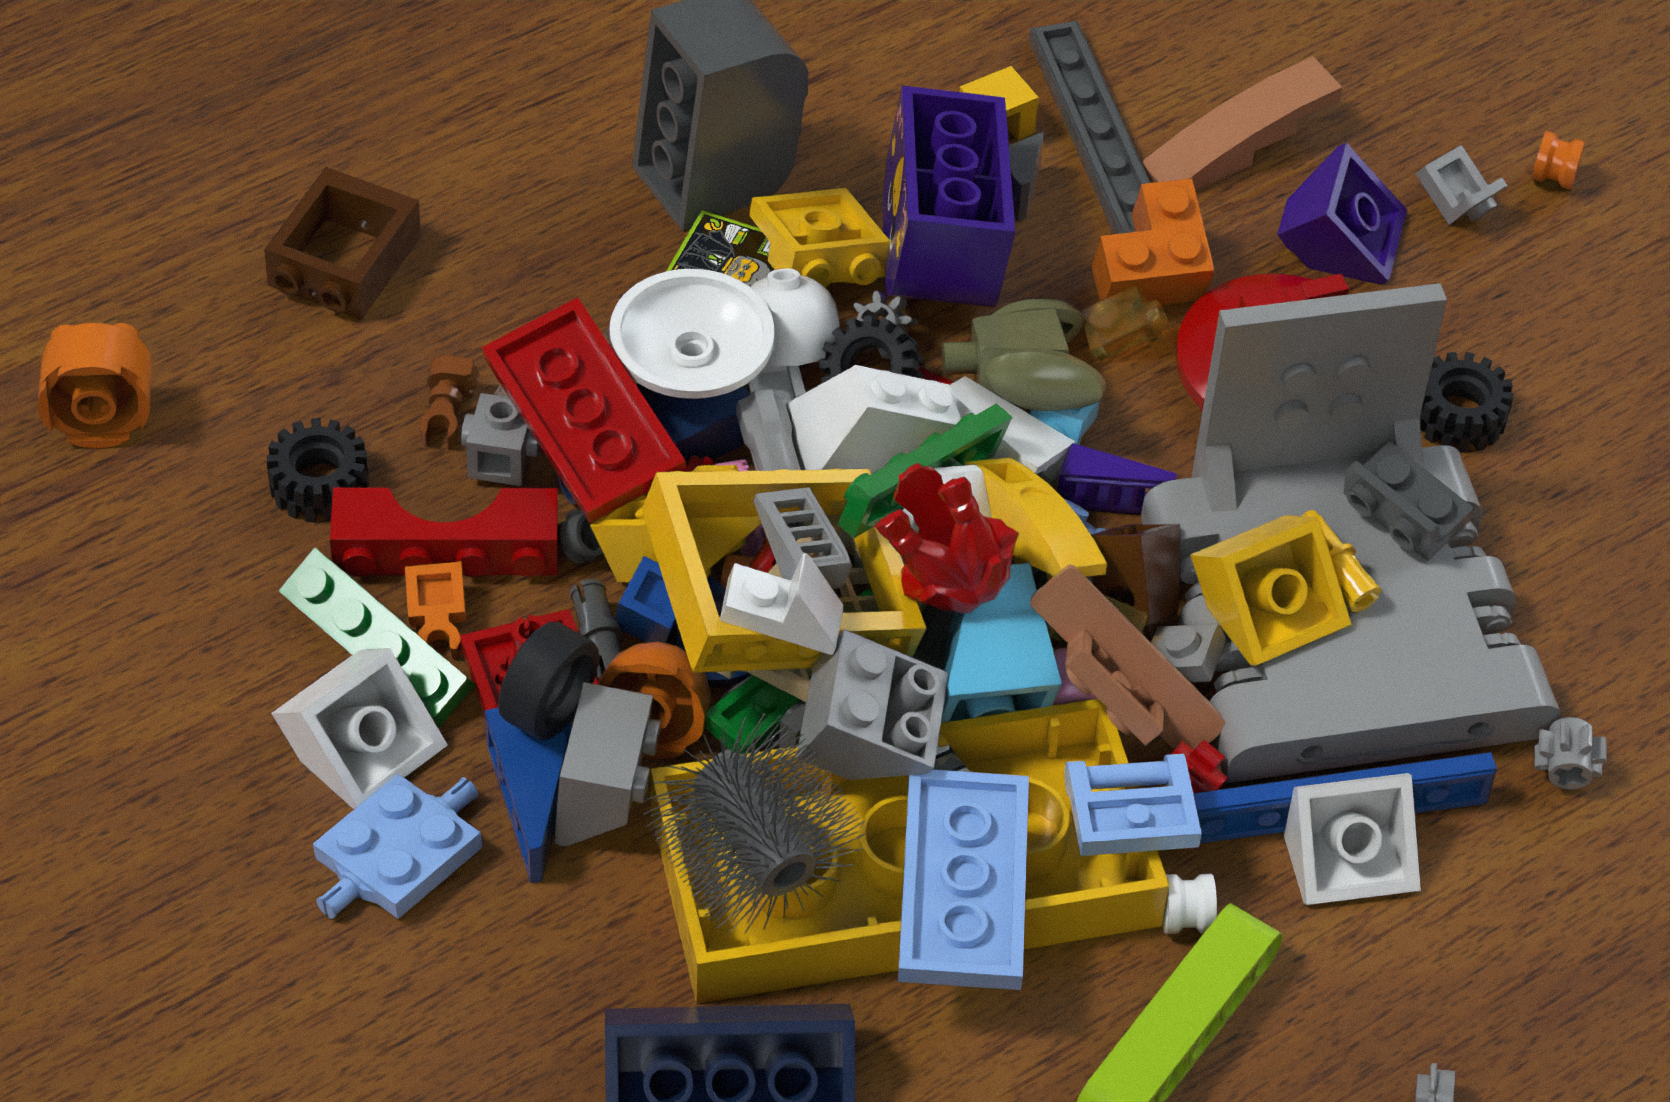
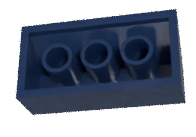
[604,1004,855,1102]

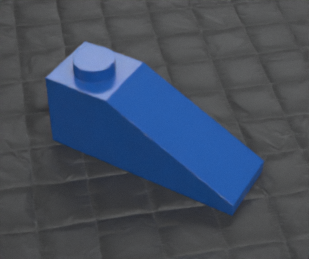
[485,707,573,883]

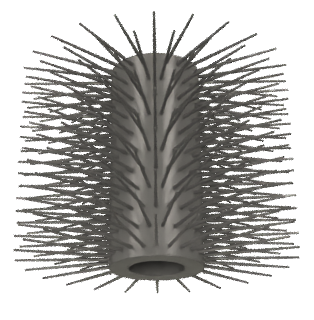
[643,713,866,934]

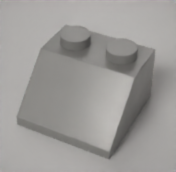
[554,682,661,847]

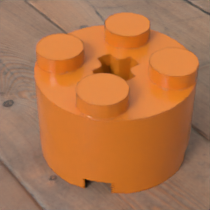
[37,323,152,449]

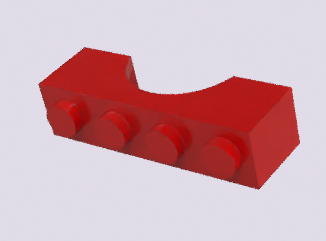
[330,487,558,577]

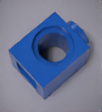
[615,556,677,643]

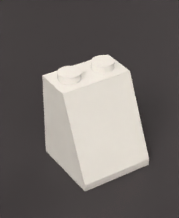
[786,365,961,474]

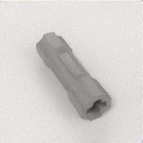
[736,389,806,541]

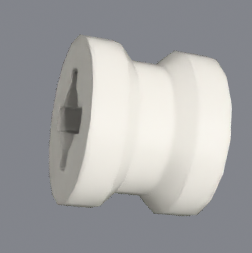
[1162,874,1217,934]

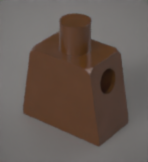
[1091,524,1180,642]

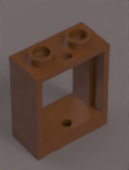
[264,167,421,320]

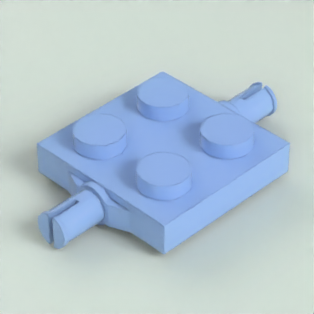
[313,774,483,919]

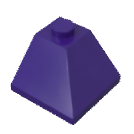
[1277,143,1407,285]

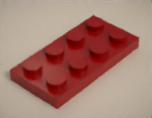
[481,297,687,524]

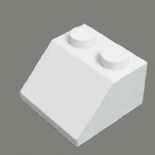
[271,648,448,809]

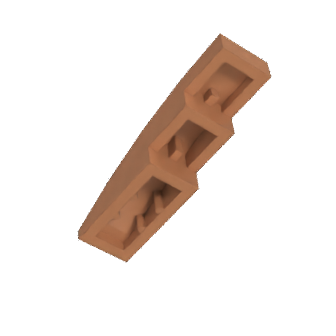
[1141,56,1343,190]

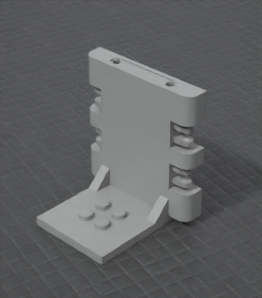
[1141,283,1562,784]

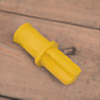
[1302,510,1382,613]

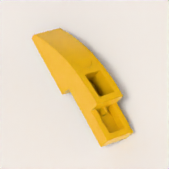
[965,457,1107,580]

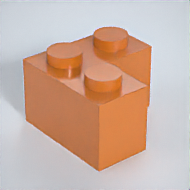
[1092,178,1215,312]

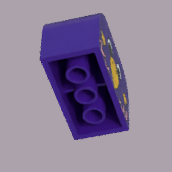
[883,86,1015,307]

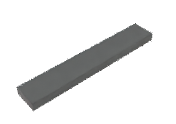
[1029,21,1150,234]

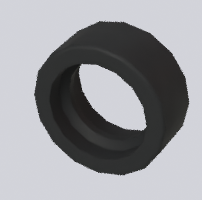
[498,622,599,740]

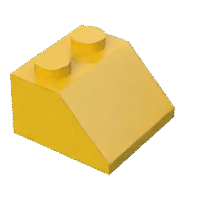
[1190,515,1352,666]

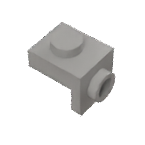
[1416,145,1508,225]
[1151,623,1226,682]

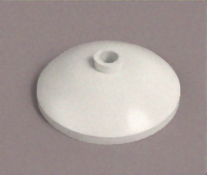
[610,269,774,399]

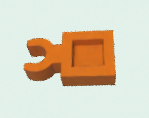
[405,562,467,659]

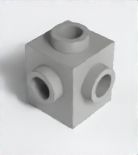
[461,393,541,486]

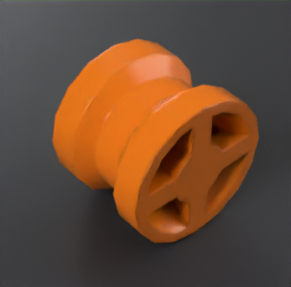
[1531,131,1585,190]

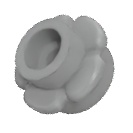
[1415,1063,1455,1102]

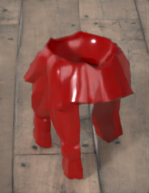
[875,463,1019,613]

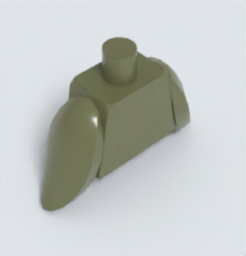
[942,299,1107,411]

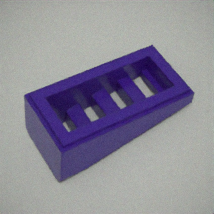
[1057,443,1177,515]

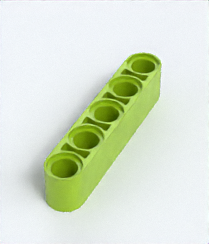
[1076,903,1283,1102]

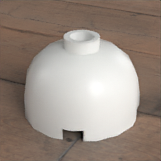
[750,269,840,367]

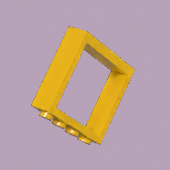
[642,468,927,673]

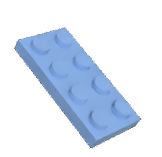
[898,770,1029,990]

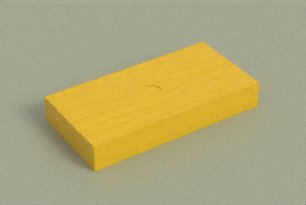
[650,699,1169,1004]

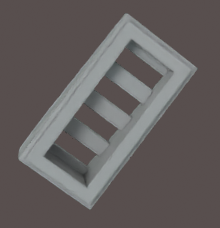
[753,487,852,589]

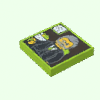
[667,210,775,287]

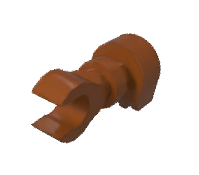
[420,355,479,449]

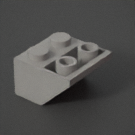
[796,629,948,780]

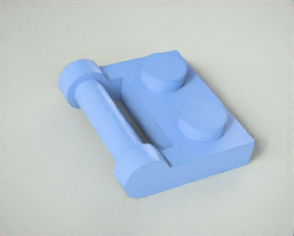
[1064,754,1202,856]

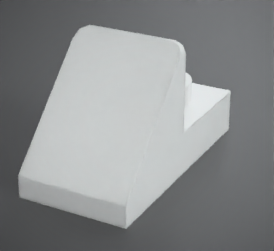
[719,553,844,655]

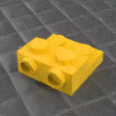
[749,188,890,288]

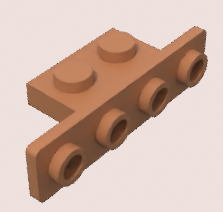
[1030,564,1225,749]

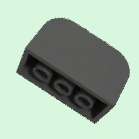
[632,0,808,231]

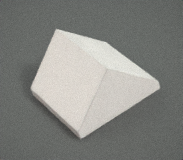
[1284,773,1421,905]

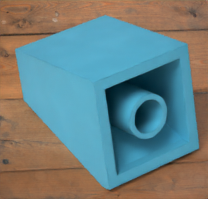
[940,563,1062,723]

